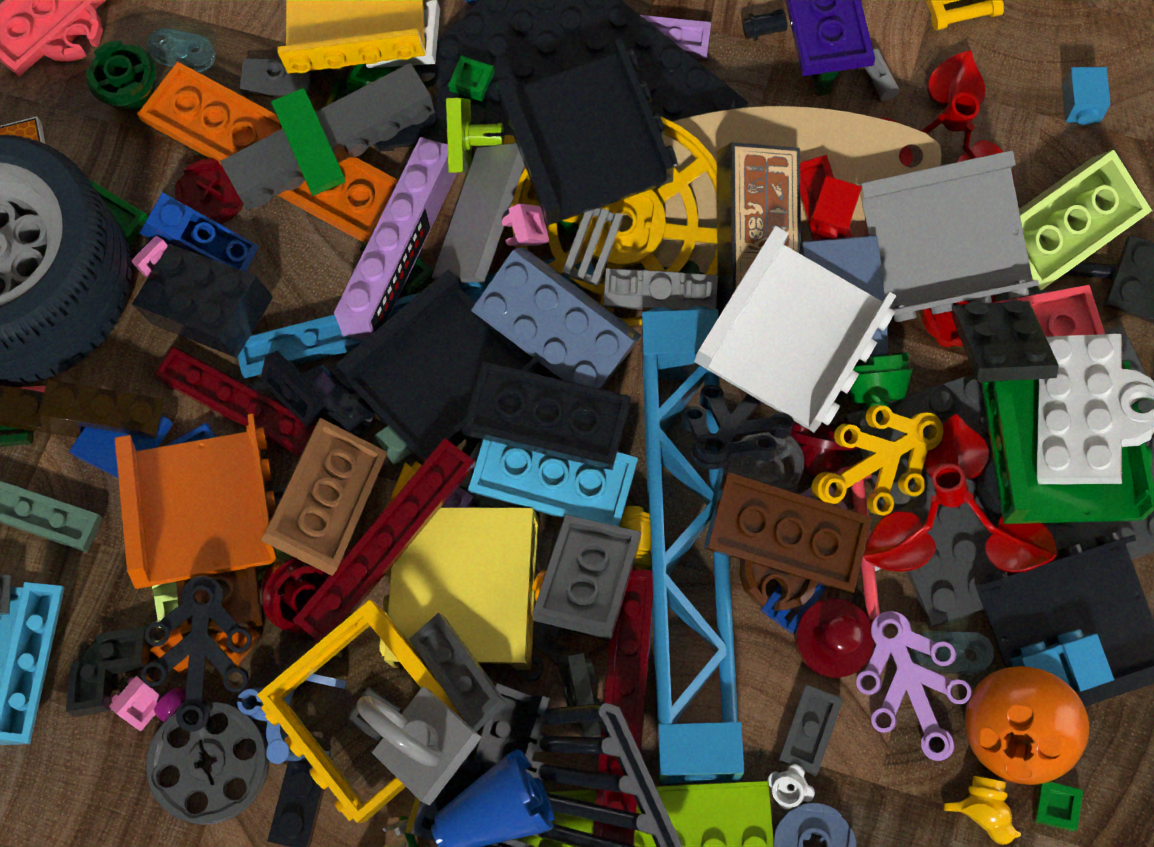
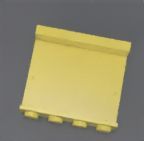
[380,508,539,670]

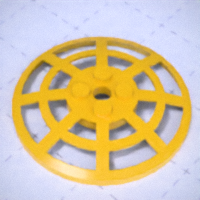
[512,116,718,328]

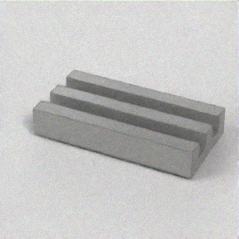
[562,208,623,286]

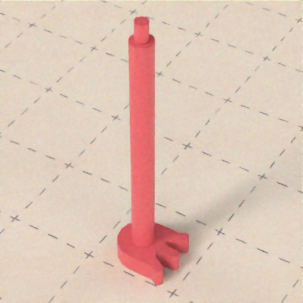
[835,466,880,625]

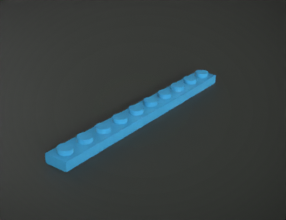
[238,258,594,379]

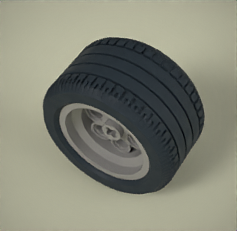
[0,134,132,385]

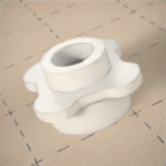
[768,764,815,810]

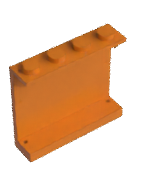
[115,414,277,589]

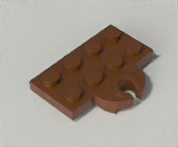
[704,472,872,610]

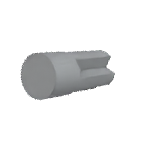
[865,49,900,101]

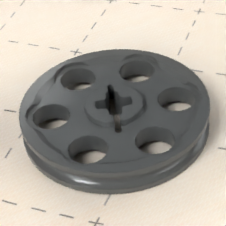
[146,702,269,825]

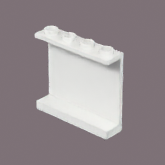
[694,226,896,432]

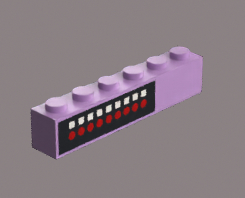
[334,137,458,341]

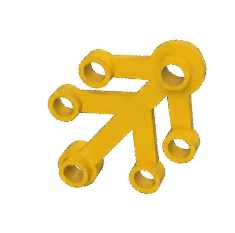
[811,405,943,516]

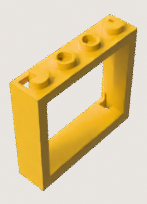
[257,600,466,823]

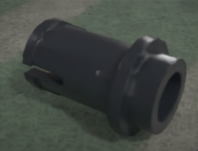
[742,9,787,41]

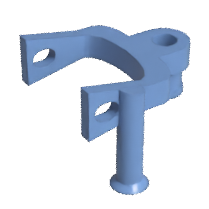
[237,674,347,764]

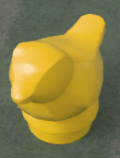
[943,776,1021,845]

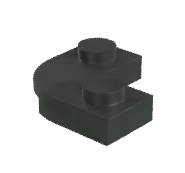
[66,626,150,717]

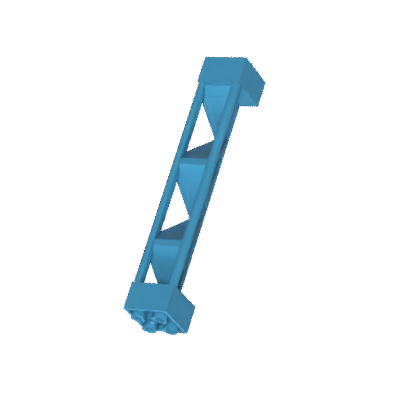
[641,306,745,784]

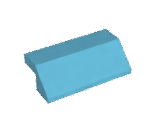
[0,582,65,745]

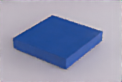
[69,415,173,479]

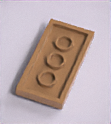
[261,418,387,576]

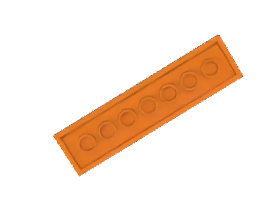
[137,61,399,244]

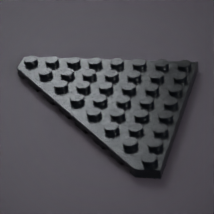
[373,0,748,152]

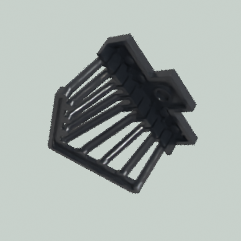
[405,683,683,847]

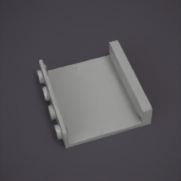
[859,150,1039,322]

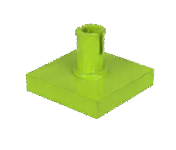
[446,98,504,173]

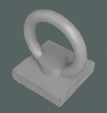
[357,686,482,805]

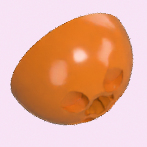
[965,666,1089,785]

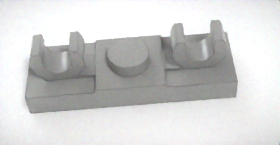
[604,268,718,311]

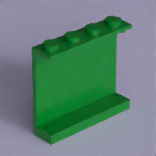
[981,361,1154,524]

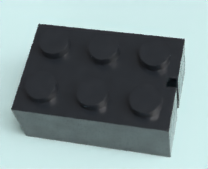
[132,244,273,358]

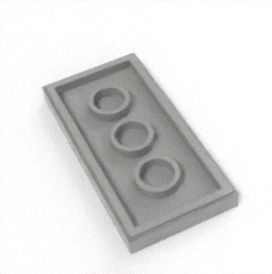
[431,143,525,283]

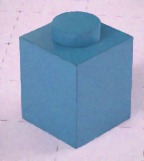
[1062,67,1111,125]

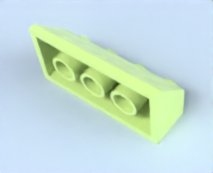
[1019,150,1152,292]

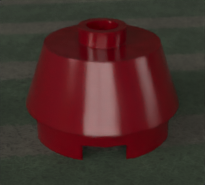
[261,557,330,633]

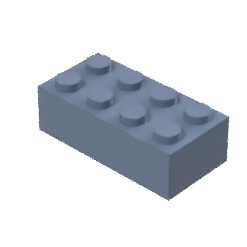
[471,247,642,389]

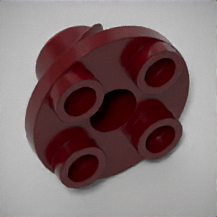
[788,420,859,477]
[794,599,875,678]

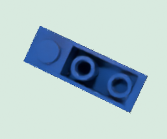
[140,192,259,272]

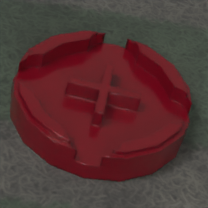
[175,158,244,225]

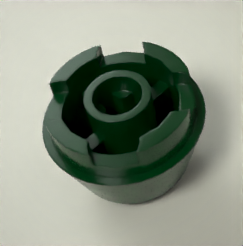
[86,40,156,111]

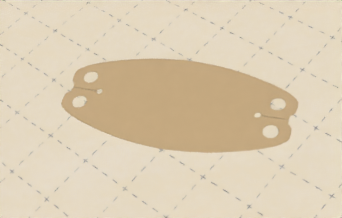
[619,106,941,273]

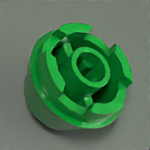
[846,352,913,409]

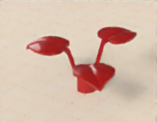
[880,50,1015,187]
[863,414,1057,573]

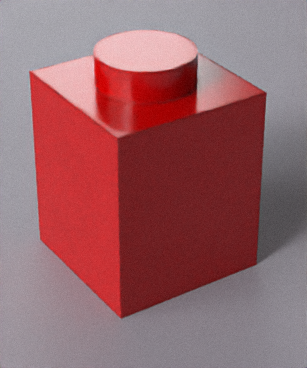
[809,176,862,239]

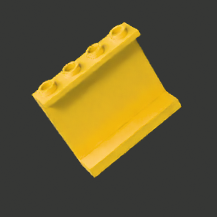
[278,0,425,74]

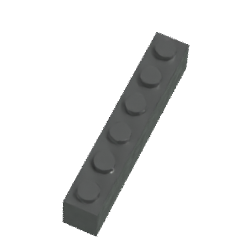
[220,63,435,210]

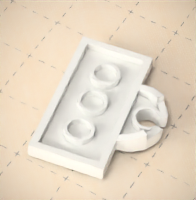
[1037,334,1154,484]

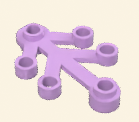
[856,611,972,761]

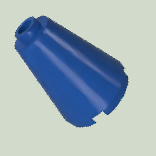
[431,749,555,847]

